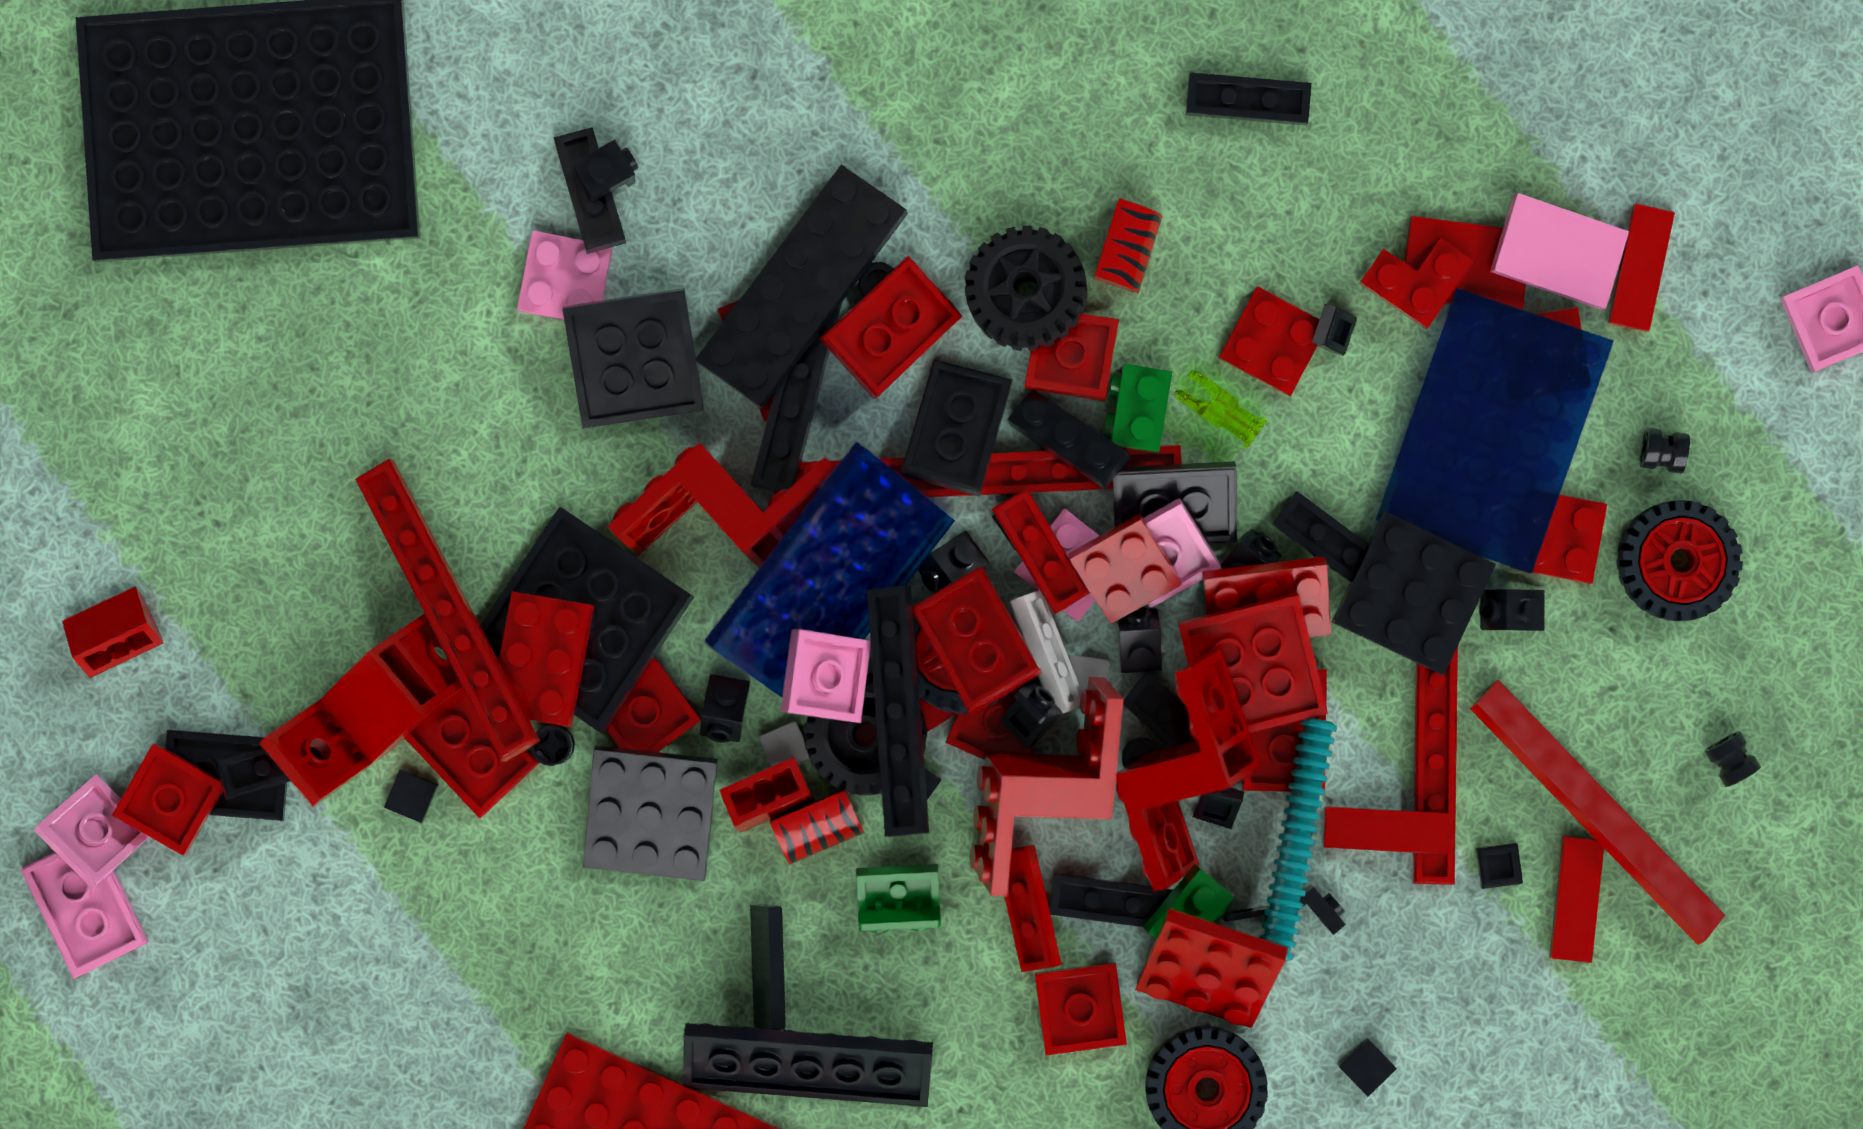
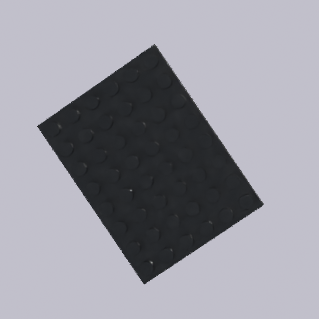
[75,0,420,262]

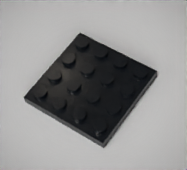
[480,507,694,734]

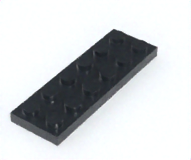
[695,164,908,409]
[683,1023,933,1107]

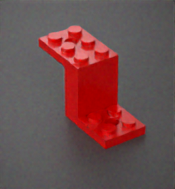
[608,442,852,570]
[260,613,463,807]
[1116,649,1260,892]
[970,677,1123,896]

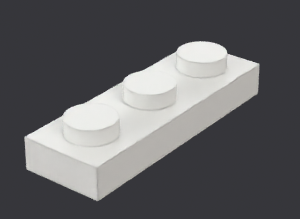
[1010,590,1082,714]

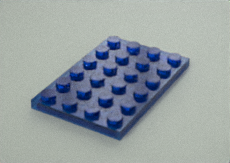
[1376,288,1614,574]
[703,441,955,698]

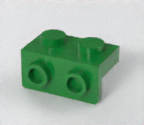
[1103,364,1172,453]
[856,864,941,933]
[1142,864,1235,939]

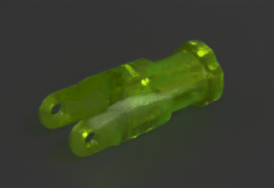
[1174,370,1268,449]

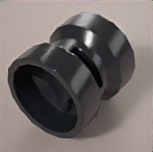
[1639,428,1690,474]
[531,725,575,766]
[1705,731,1761,787]

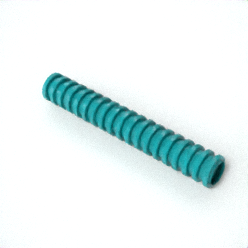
[1260,718,1337,962]

